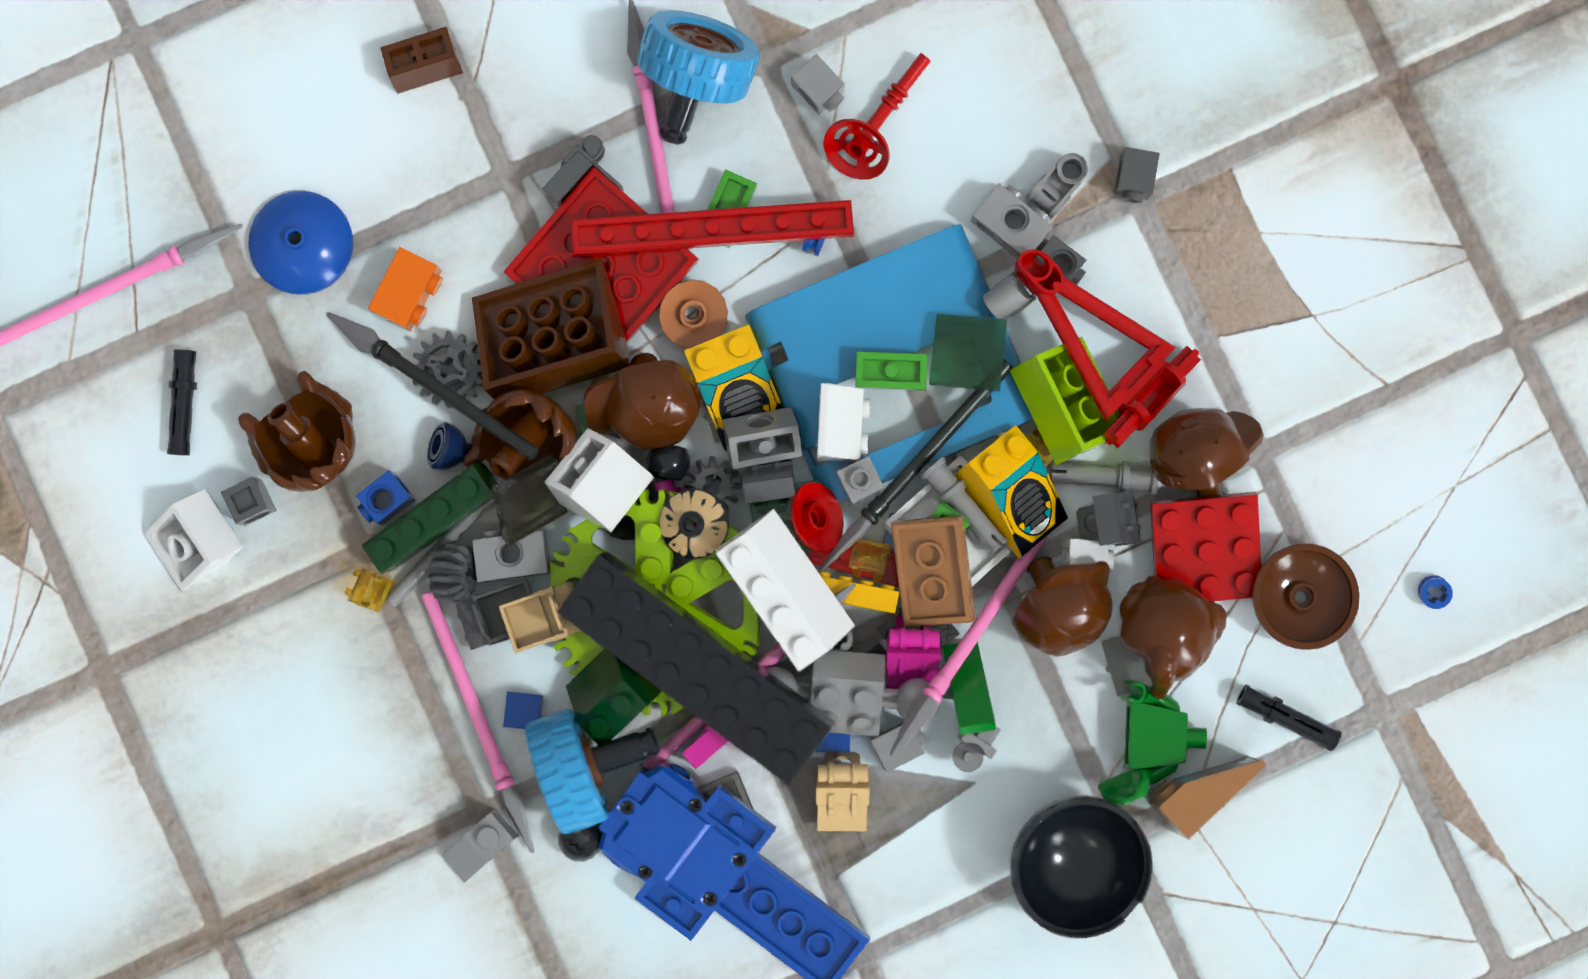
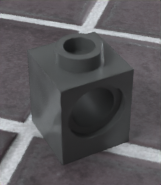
[1114,147,1160,203]
[1036,235,1087,285]
[221,477,277,526]

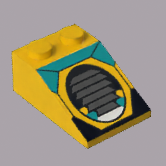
[684,324,783,451]
[955,425,1068,559]

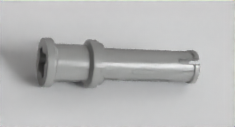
[919,456,1007,555]
[1051,460,1158,495]

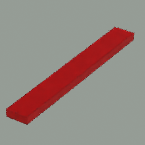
[570,200,854,257]

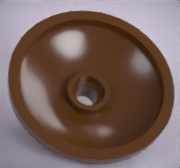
[1252,544,1359,650]

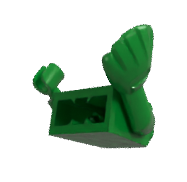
[1098,680,1207,805]

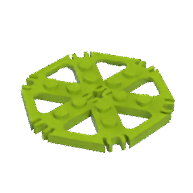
[550,489,760,716]

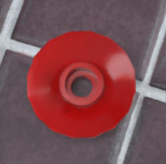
[790,482,844,552]

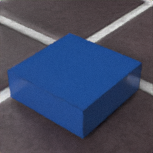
[503,692,543,729]

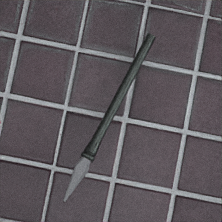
[327,312,539,460]
[819,359,1013,572]

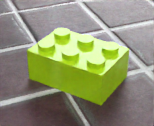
[1010,337,1120,465]

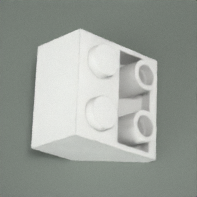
[544,428,654,532]

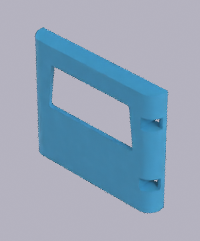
[745,224,1033,502]

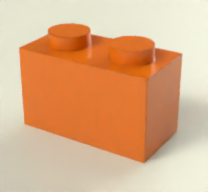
[368,247,443,332]

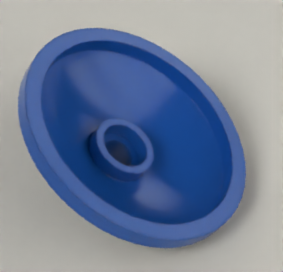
[248,191,353,295]

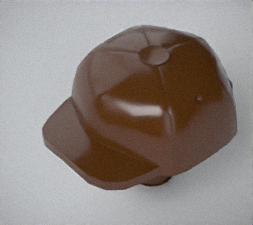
[583,353,701,450]
[1149,408,1264,497]
[1012,557,1113,657]

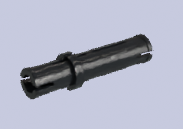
[167,349,197,456]
[1236,685,1342,751]

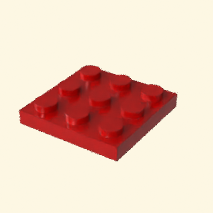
[1150,492,1261,601]

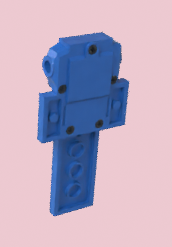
[598,762,870,979]

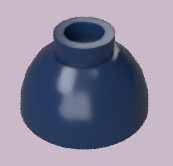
[427,422,471,470]

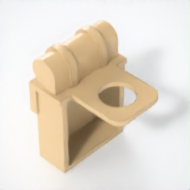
[499,581,581,653]
[816,752,870,831]

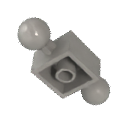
[766,650,941,736]

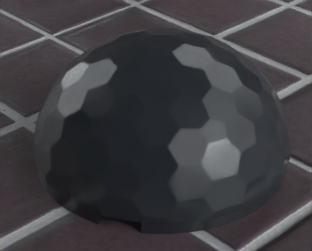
[1010,795,1153,939]

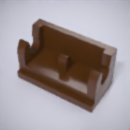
[380,26,463,94]

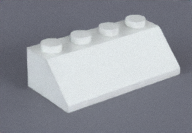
[715,508,855,671]

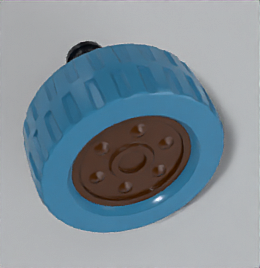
[637,10,759,145]
[525,709,660,834]

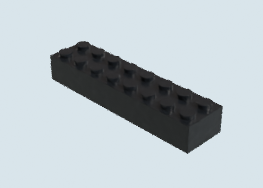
[557,552,836,786]

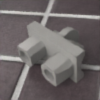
[952,726,1001,772]

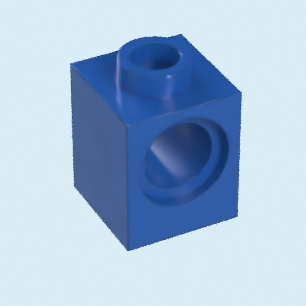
[356,470,416,525]

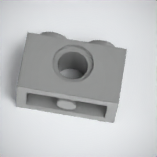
[970,183,1053,259]
[722,407,802,469]
[472,525,550,583]

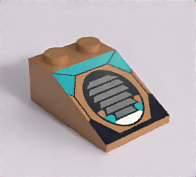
[1148,756,1266,840]

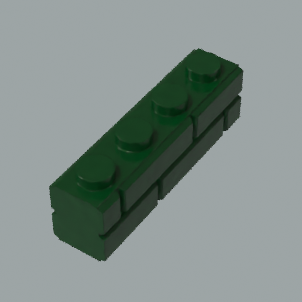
[362,463,503,574]

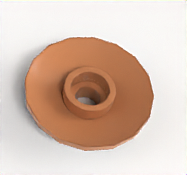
[659,279,728,348]

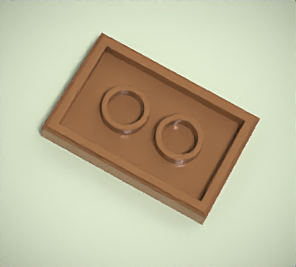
[891,515,976,627]

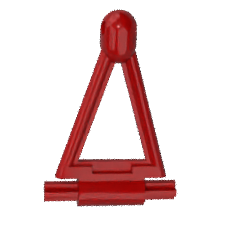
[1014,249,1201,448]

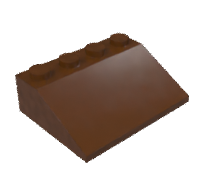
[472,258,630,399]

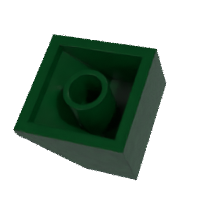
[566,648,662,745]

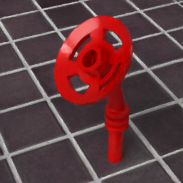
[823,53,931,180]

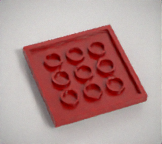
[503,166,700,344]

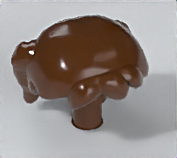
[238,371,356,492]
[463,389,577,508]
[1119,576,1227,700]

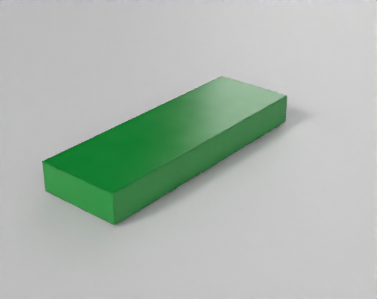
[943,641,996,735]

